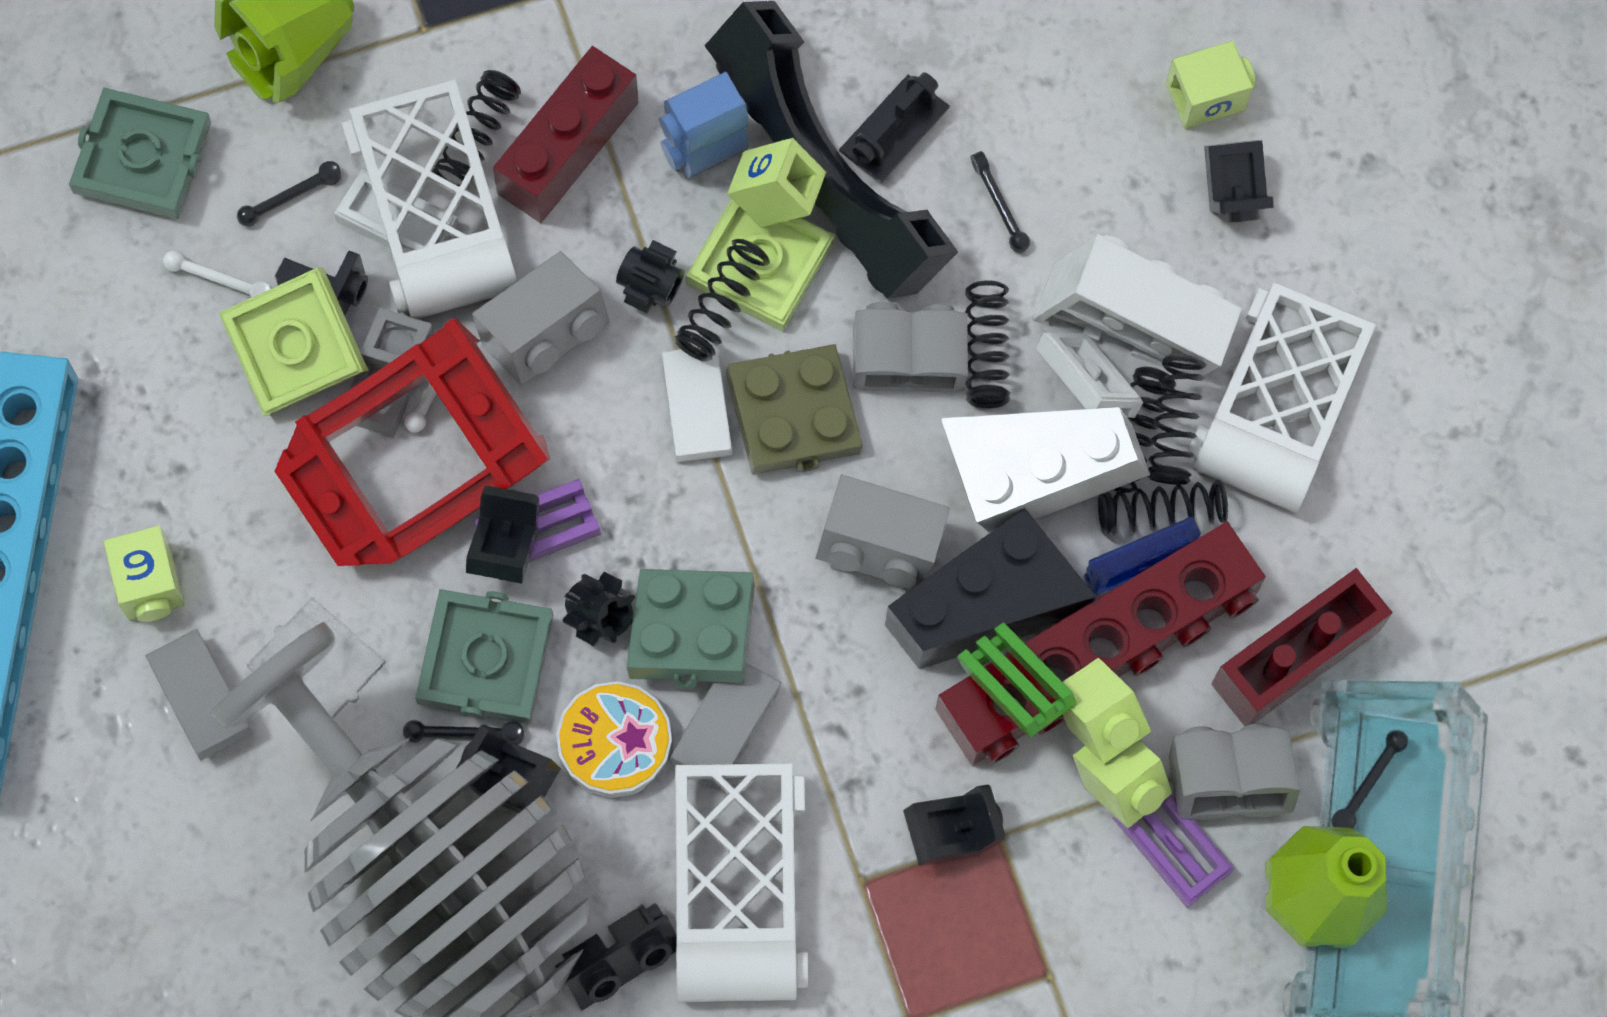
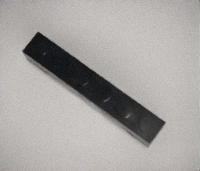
[704,1,958,299]

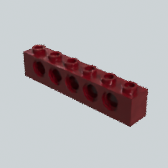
[935,521,1266,766]

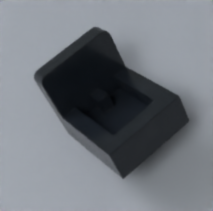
[1204,140,1274,222]
[275,250,368,316]
[466,486,539,584]
[456,724,561,813]
[903,784,1005,866]

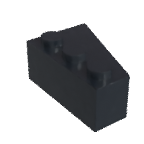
[885,508,1096,669]

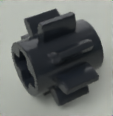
[616,240,684,314]
[562,572,635,646]

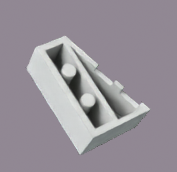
[1032,234,1242,376]
[942,407,1150,533]

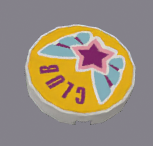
[556,681,672,798]

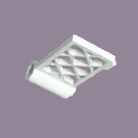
[341,79,517,319]
[1188,282,1376,513]
[675,763,808,1002]

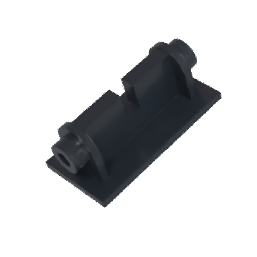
[839,72,950,183]
[555,903,677,1011]

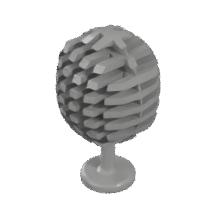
[211,622,589,1017]

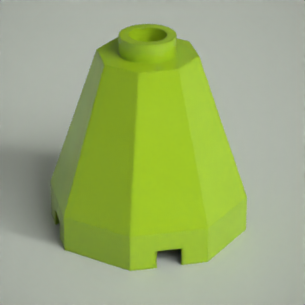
[214,0,354,103]
[1265,826,1387,948]

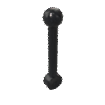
[971,151,1030,253]
[237,161,341,227]
[403,720,524,745]
[1331,730,1408,829]

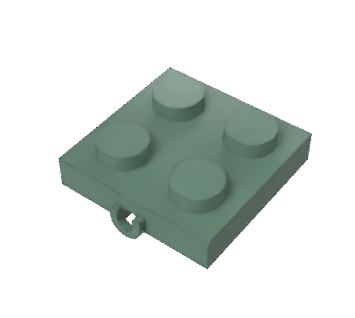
[69,87,211,219]
[627,569,755,689]
[415,589,553,724]

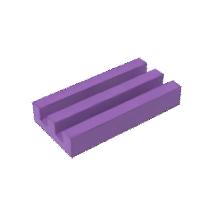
[473,479,601,562]
[1112,794,1234,908]

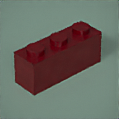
[493,45,638,223]
[1211,568,1393,726]

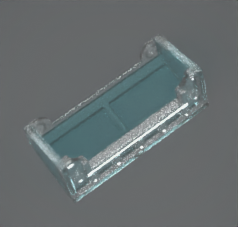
[1283,680,1488,1017]

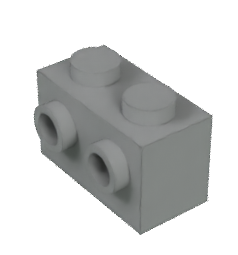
[472,251,609,386]
[815,474,950,588]

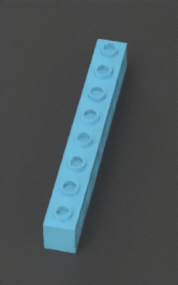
[0,351,79,795]

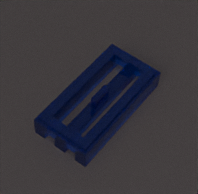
[1084,516,1201,595]

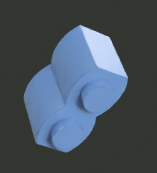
[659,72,749,178]

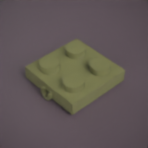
[726,344,863,475]

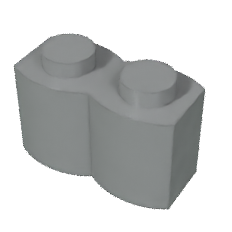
[853,302,968,392]
[1169,723,1300,820]

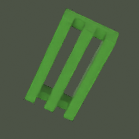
[957,622,1076,738]

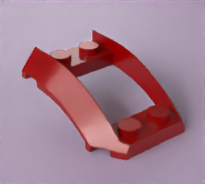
[274,318,551,566]

